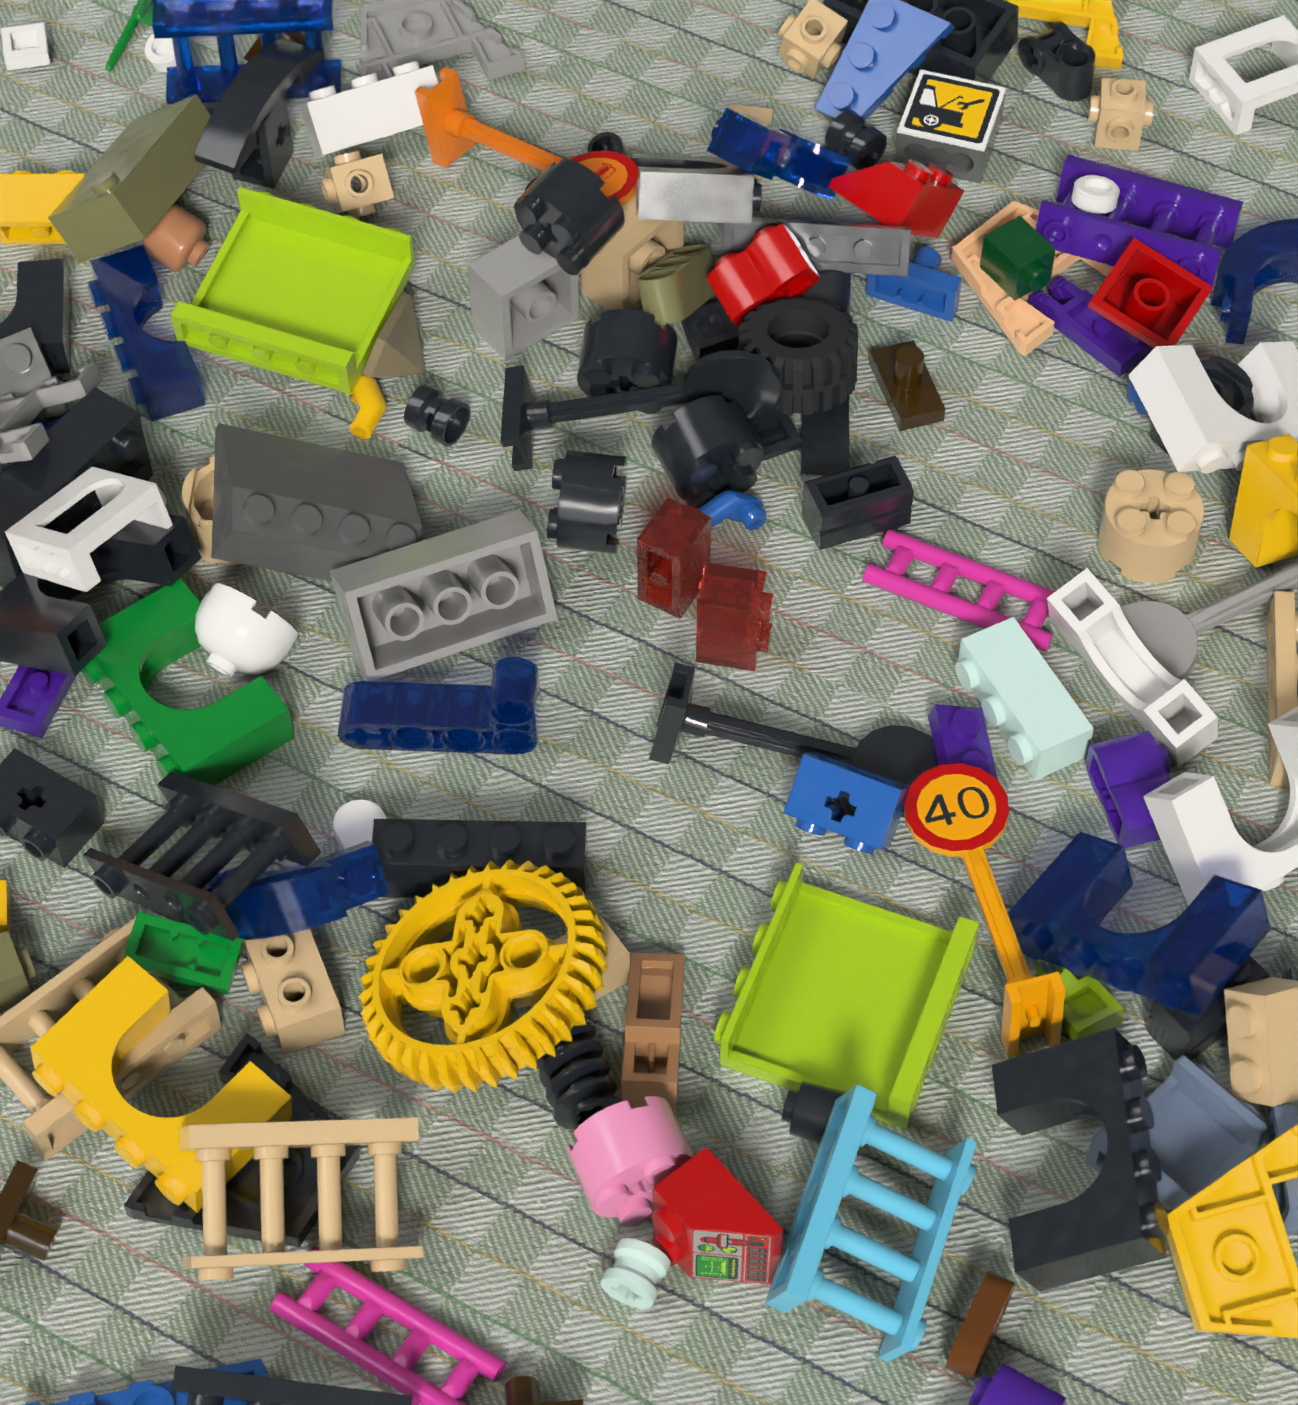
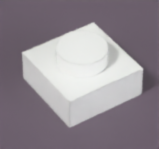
[1,22,51,71]

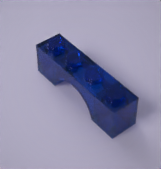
[707,108,852,200]
[87,245,205,422]

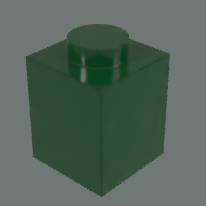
[980,216,1056,301]

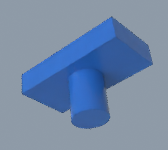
[866,247,962,322]

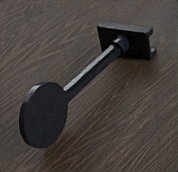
[500,350,780,471]
[649,662,938,818]

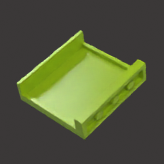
[170,187,416,395]
[714,862,980,1130]

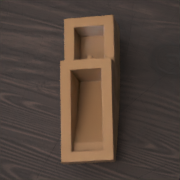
[621,952,685,1115]

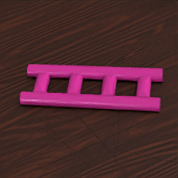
[863,529,1056,652]
[270,1246,507,1405]

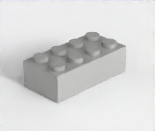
[330,510,558,682]

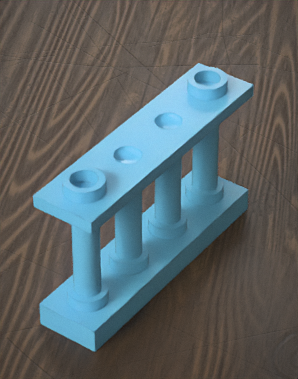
[765,1084,977,1362]

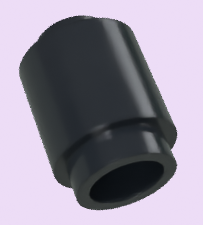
[781,1080,846,1143]

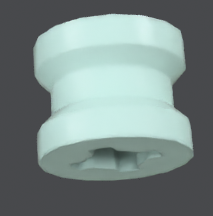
[600,1238,670,1309]

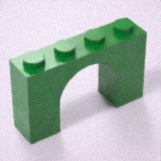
[81,578,294,785]

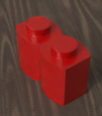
[706,224,820,327]

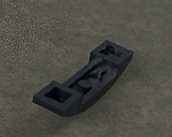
[194,39,322,175]
[681,301,803,462]

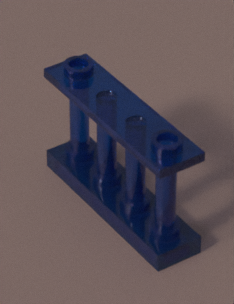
[152,0,342,104]

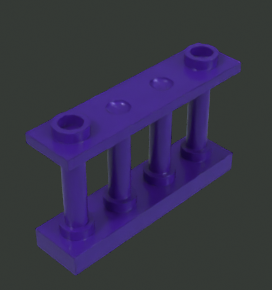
[1035,154,1244,293]

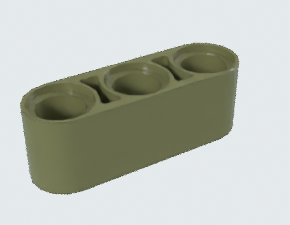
[637,244,715,326]

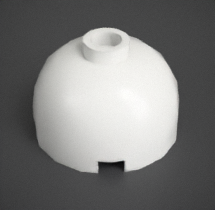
[195,583,299,677]

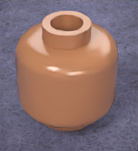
[141,204,210,272]

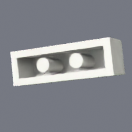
[300,61,438,157]

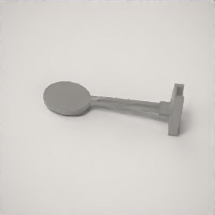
[1121,563,1298,679]

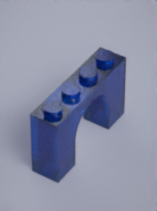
[1008,832,1271,1016]

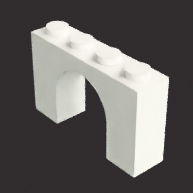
[1128,341,1298,474]
[1143,706,1298,917]

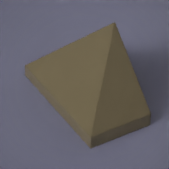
[362,292,426,378]

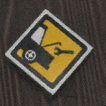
[895,69,1006,184]

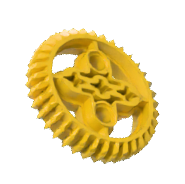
[359,859,609,1094]

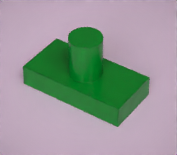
[122,911,244,996]

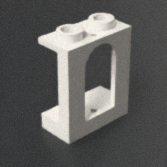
[1189,15,1298,135]
[5,467,173,592]

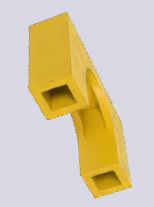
[1229,434,1298,568]
[30,956,292,1213]

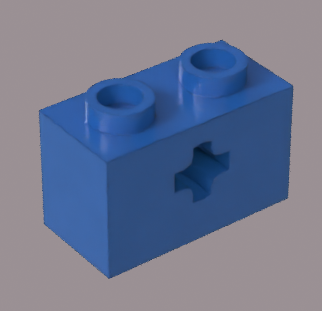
[783,751,909,854]

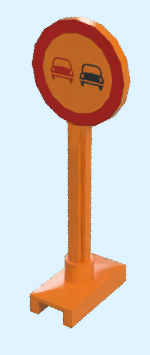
[414,67,638,206]

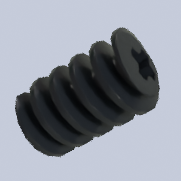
[537,1010,623,1130]

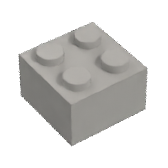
[468,232,580,360]

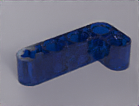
[337,657,541,755]

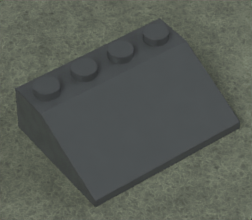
[211,423,422,582]

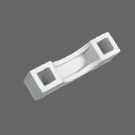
[1047,568,1218,768]

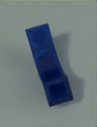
[1210,219,1298,345]
[202,841,389,940]

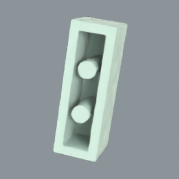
[955,617,1094,780]

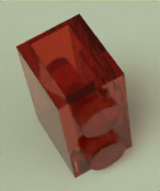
[637,498,711,619]
[696,562,774,671]

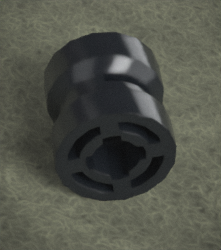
[825,110,887,171]
[404,383,471,447]

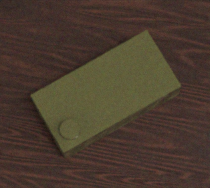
[48,95,211,263]

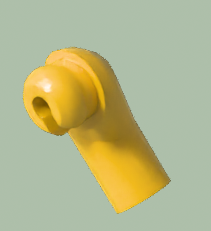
[345,374,387,440]

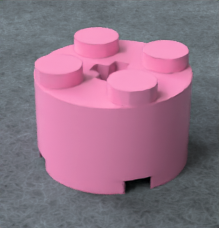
[566,1096,694,1226]

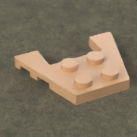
[951,201,1114,357]

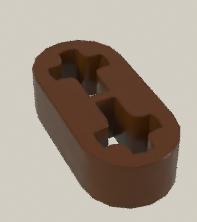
[946,1271,1016,1381]

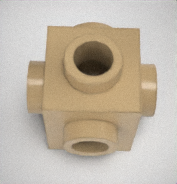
[778,0,848,79]
[1088,78,1154,151]
[320,150,394,218]

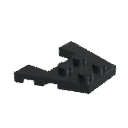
[124,1033,360,1247]

